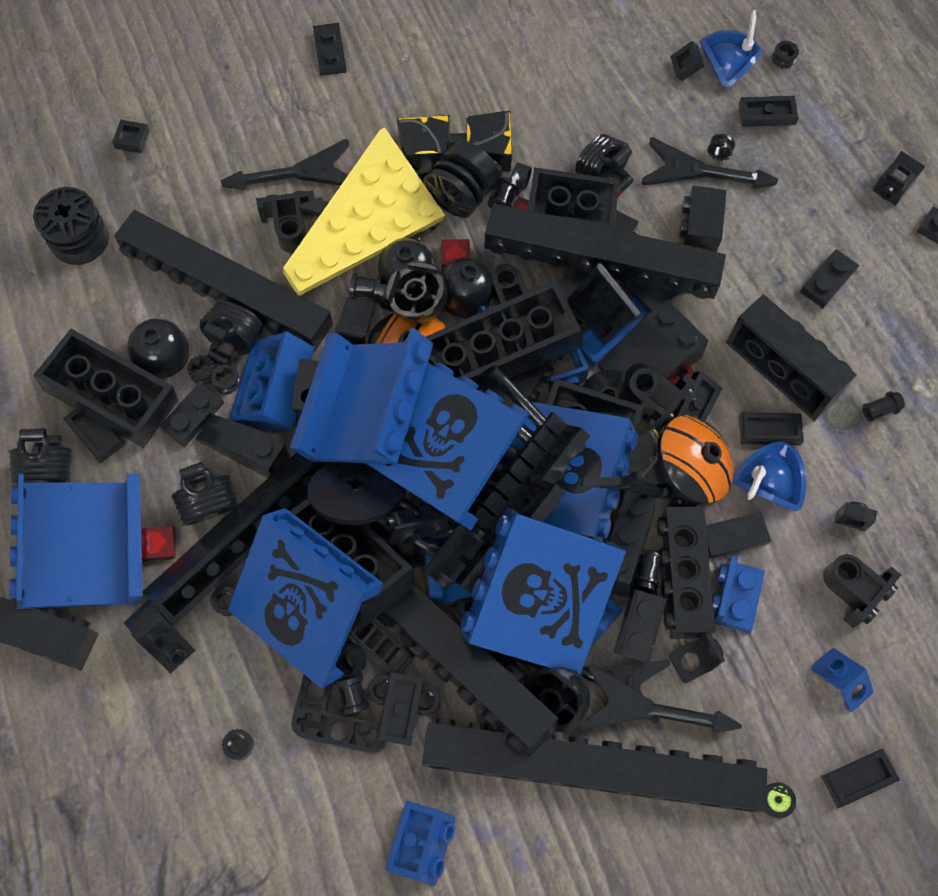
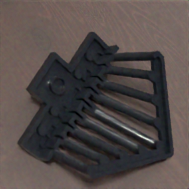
[377,365,590,593]

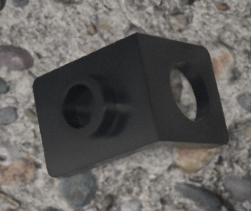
[669,631,725,683]

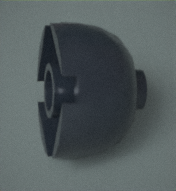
[378,238,435,285]
[440,257,494,317]
[386,262,448,324]
[127,318,189,378]
[523,666,590,734]

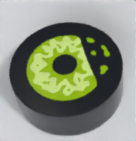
[764,782,796,818]

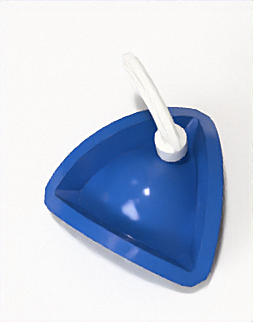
[700,10,763,87]
[733,442,807,511]

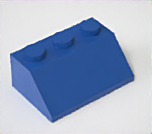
[229,331,314,433]

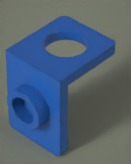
[548,348,589,393]
[811,648,874,712]

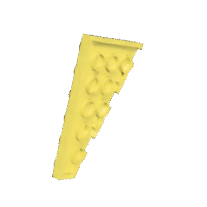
[283,128,445,296]

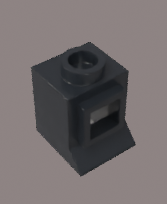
[873,151,925,206]

